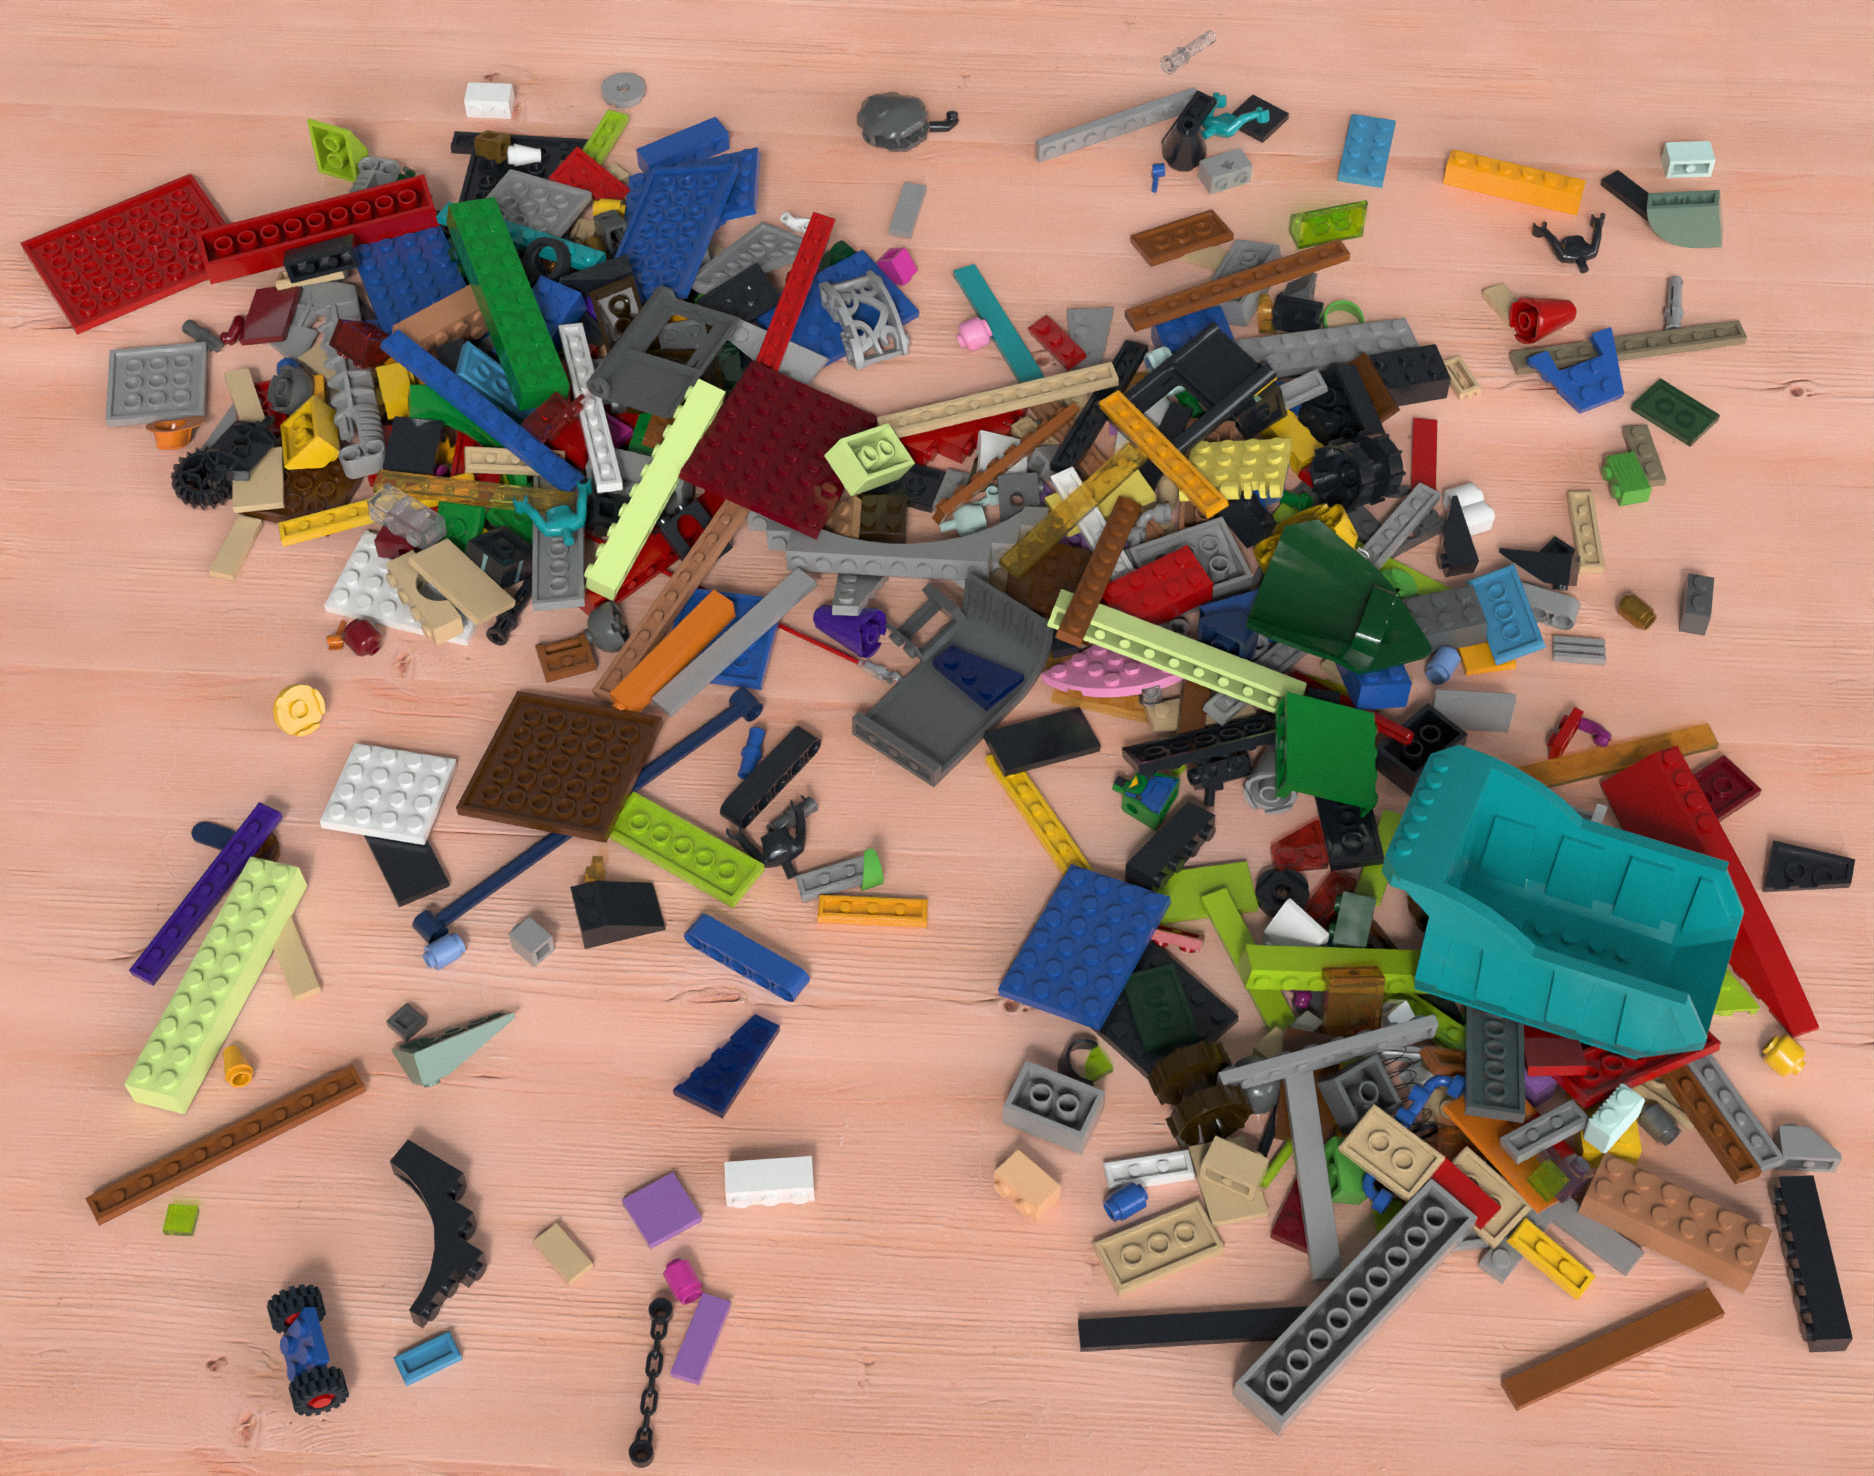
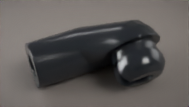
[929,111,959,133]

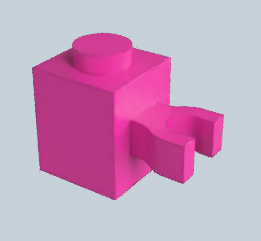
[876,247,918,286]

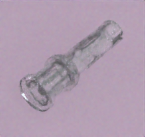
[1160,30,1216,75]

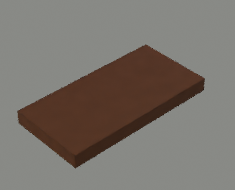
[1274,1027,1339,1145]

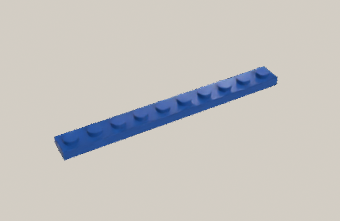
[380,329,585,497]

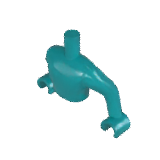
[1202,92,1270,140]
[513,478,593,546]

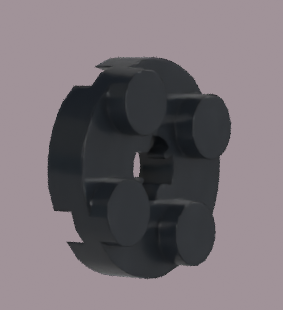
[1255,868,1310,917]

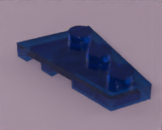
[933,646,1024,711]

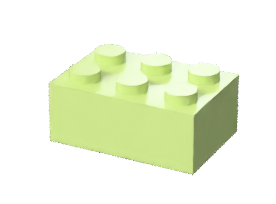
[824,423,915,496]

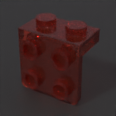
[521,391,586,444]

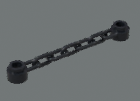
[629,1298,673,1468]

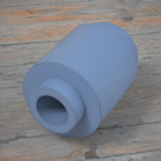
[1426,646,1461,685]
[422,933,466,971]

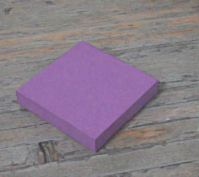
[622,1172,702,1249]

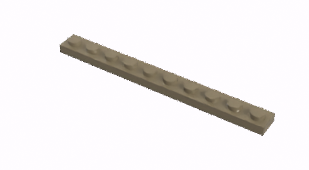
[1510,320,1747,375]

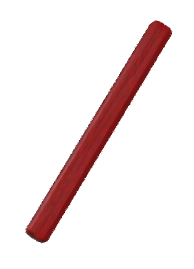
[1288,671,1414,745]

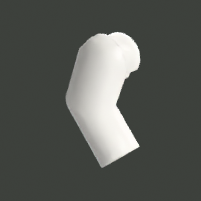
[780,212,810,234]

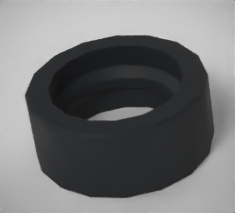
[523,237,571,283]

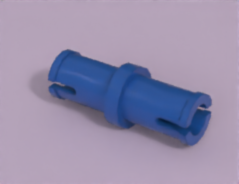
[737,727,766,780]

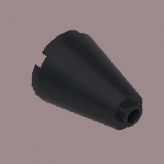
[1162,116,1207,172]

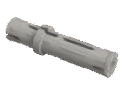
[1664,276,1684,330]

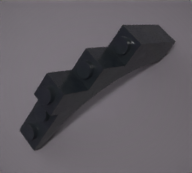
[390,1140,487,1328]

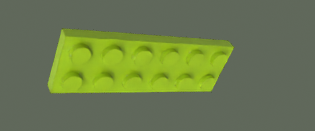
[609,791,765,909]

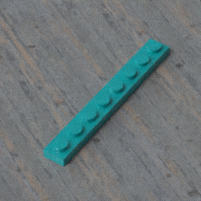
[436,202,606,270]

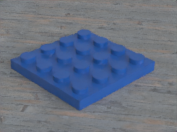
[672,588,780,690]

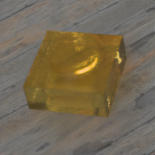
[585,856,606,882]

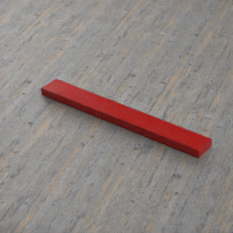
[755,211,836,372]

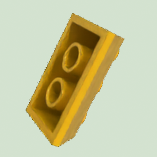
[280,395,340,470]

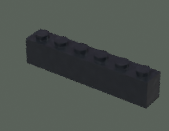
[1770,1175,1853,1353]

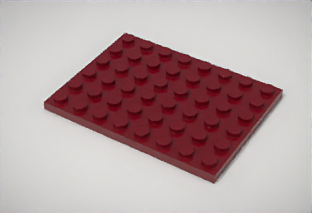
[678,361,877,540]

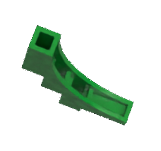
[407,385,533,502]

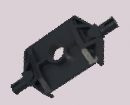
[205,415,278,488]

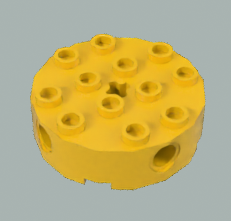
[1253,504,1358,575]

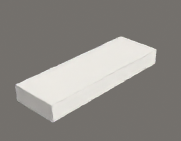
[1103,1149,1195,1193]

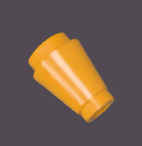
[223,1046,253,1088]

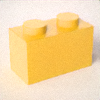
[376,363,415,419]

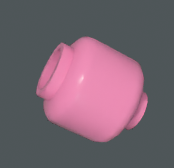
[956,317,993,352]

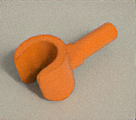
[327,620,347,651]

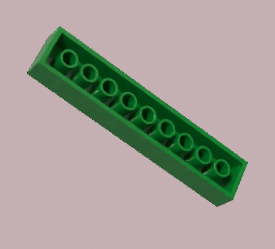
[446,197,570,411]

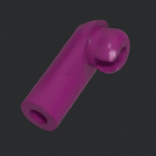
[1578,717,1612,748]
[1286,990,1312,1009]

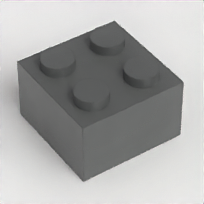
[1316,1054,1404,1135]

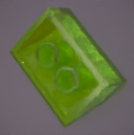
[1288,200,1368,250]

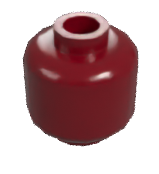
[344,618,382,657]

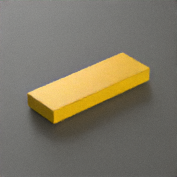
[1506,1218,1596,1301]

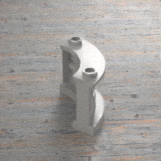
[819,270,910,370]

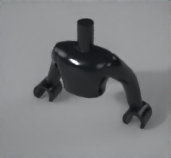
[1532,213,1605,274]
[726,795,807,880]

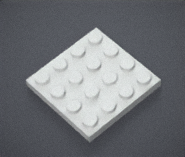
[320,743,457,845]

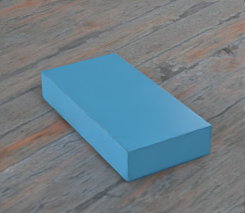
[393,1331,462,1387]

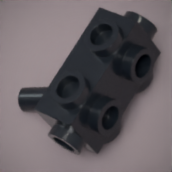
[1187,752,1252,807]

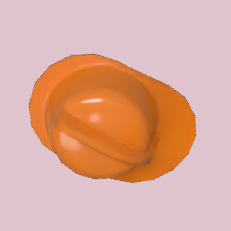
[146,416,205,450]

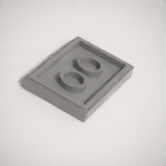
[1432,689,1516,733]

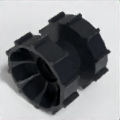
[1308,428,1406,514]

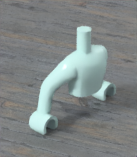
[939,486,999,537]

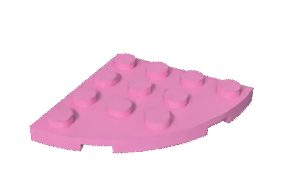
[1041,644,1183,697]

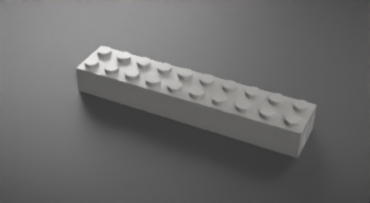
[1232,1179,1478,1437]

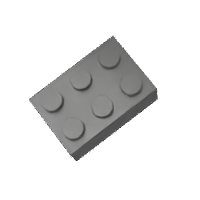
[1003,1060,1106,1155]

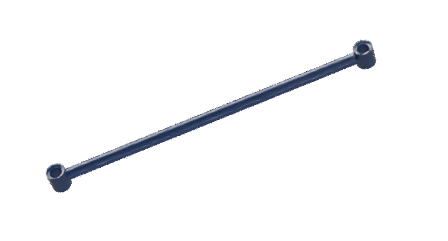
[412,688,763,944]

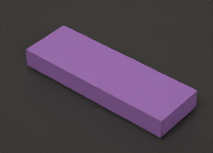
[670,1293,731,1386]

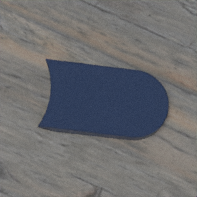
[191,822,235,851]

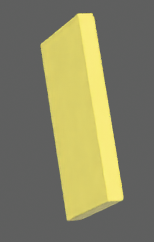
[1044,461,1156,537]

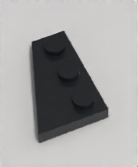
[1763,840,1855,892]

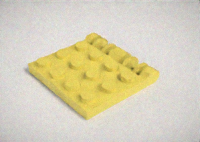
[1179,437,1292,502]

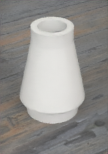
[508,144,541,167]

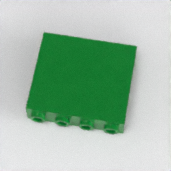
[1275,692,1378,817]

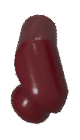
[220,315,245,346]

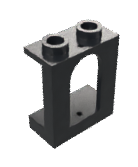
[652,499,733,562]

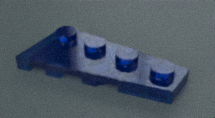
[673,1014,780,1119]

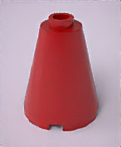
[1509,297,1577,345]

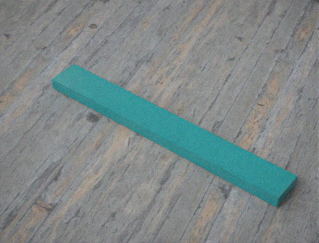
[953,264,1045,384]

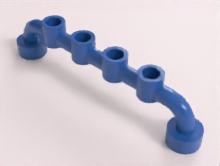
[1362,1074,1465,1214]

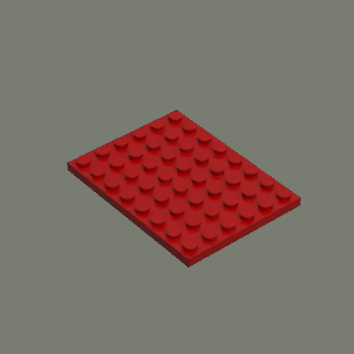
[20,173,226,334]

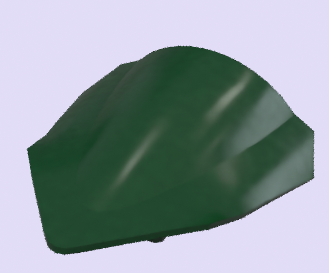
[1245,519,1432,674]

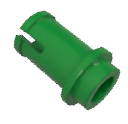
[1280,490,1313,512]

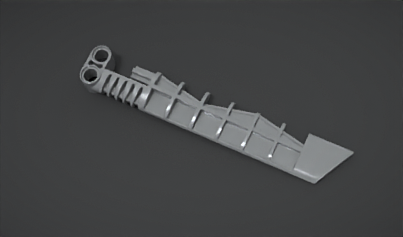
[269,156,402,365]
[310,281,387,479]

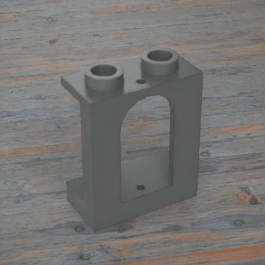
[885,583,968,663]

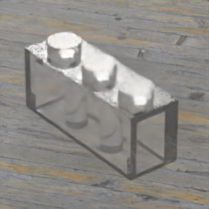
[367,483,447,550]

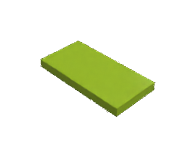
[1157,861,1258,924]

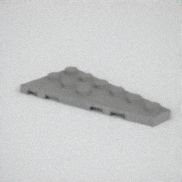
[691,222,803,294]

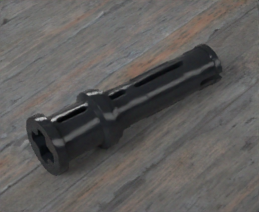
[486,578,532,646]

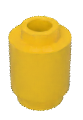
[593,198,627,219]

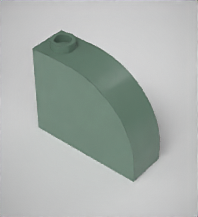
[1647,190,1723,248]

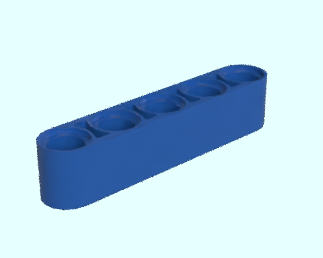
[684,913,810,1002]

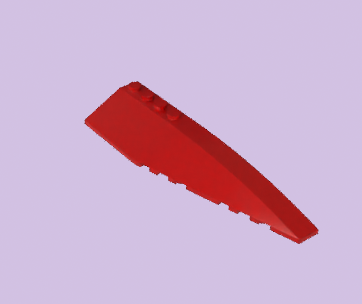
[1600,745,1819,1038]

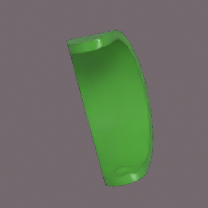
[1322,300,1364,329]
[860,849,884,891]

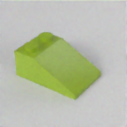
[307,118,369,183]

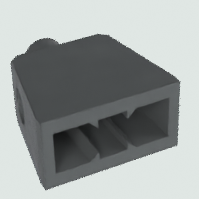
[593,210,627,259]

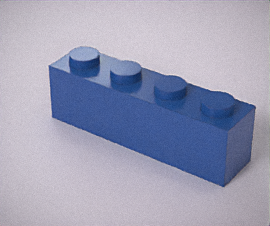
[636,117,730,173]

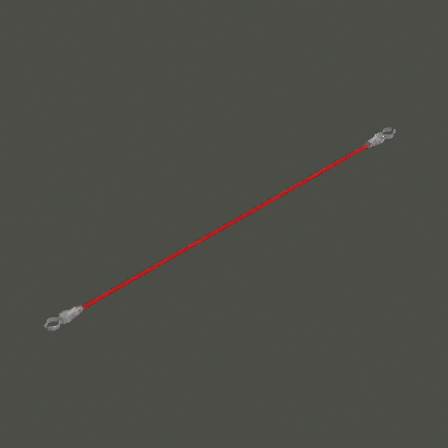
[444,464,904,686]

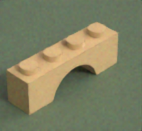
[385,550,464,646]

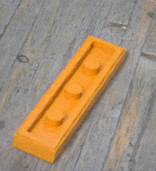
[817,895,928,928]

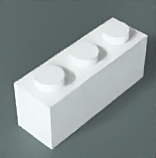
[724,1156,815,1208]

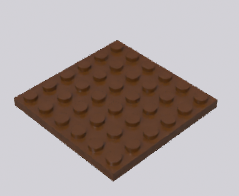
[456,691,664,843]

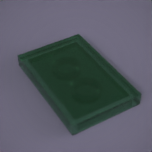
[1631,378,1720,447]
[1123,963,1199,1052]

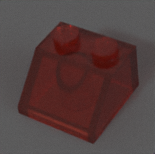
[329,319,391,370]

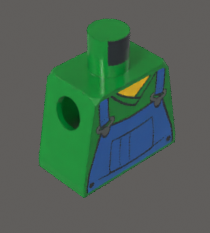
[1112,772,1180,831]

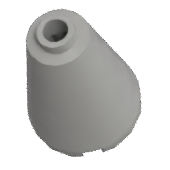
[1243,745,1298,815]

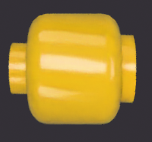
[1762,1034,1806,1077]

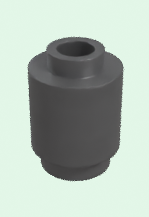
[1638,1103,1682,1146]

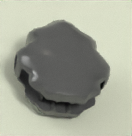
[857,92,930,152]

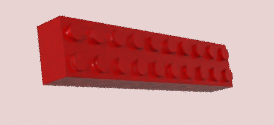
[196,174,439,285]

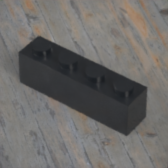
[1125,801,1216,892]

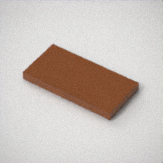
[1130,209,1234,267]

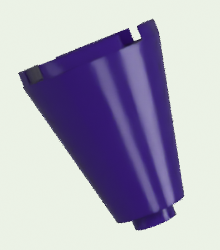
[813,604,887,658]

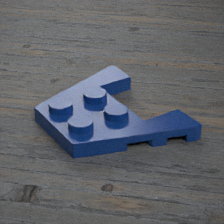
[1526,327,1624,414]

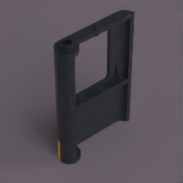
[1102,321,1277,471]

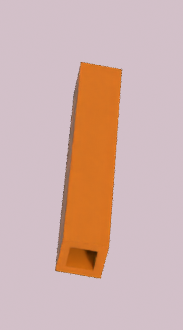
[609,589,736,713]

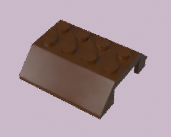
[1005,539,1109,646]

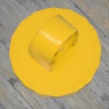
[273,683,325,737]

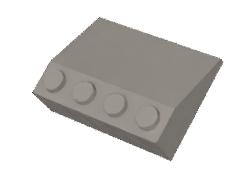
[1129,517,1253,621]

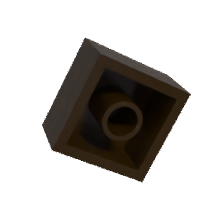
[857,494,908,544]

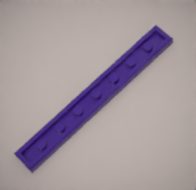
[129,802,283,986]

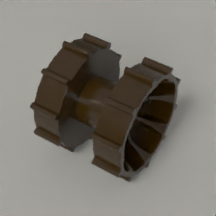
[1147,1041,1254,1148]

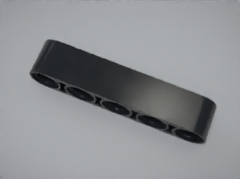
[720,726,821,829]

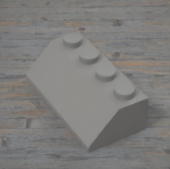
[1209,239,1282,327]

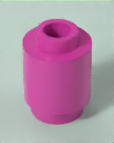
[663,1258,703,1305]

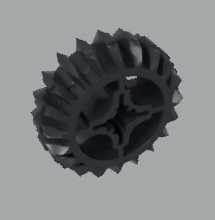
[171,446,233,511]

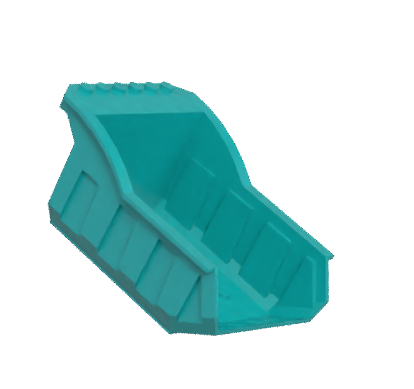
[1382,745,1744,1060]

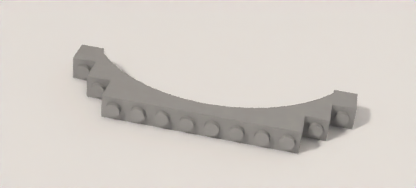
[747,506,1049,582]

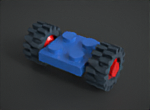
[267,1284,349,1416]

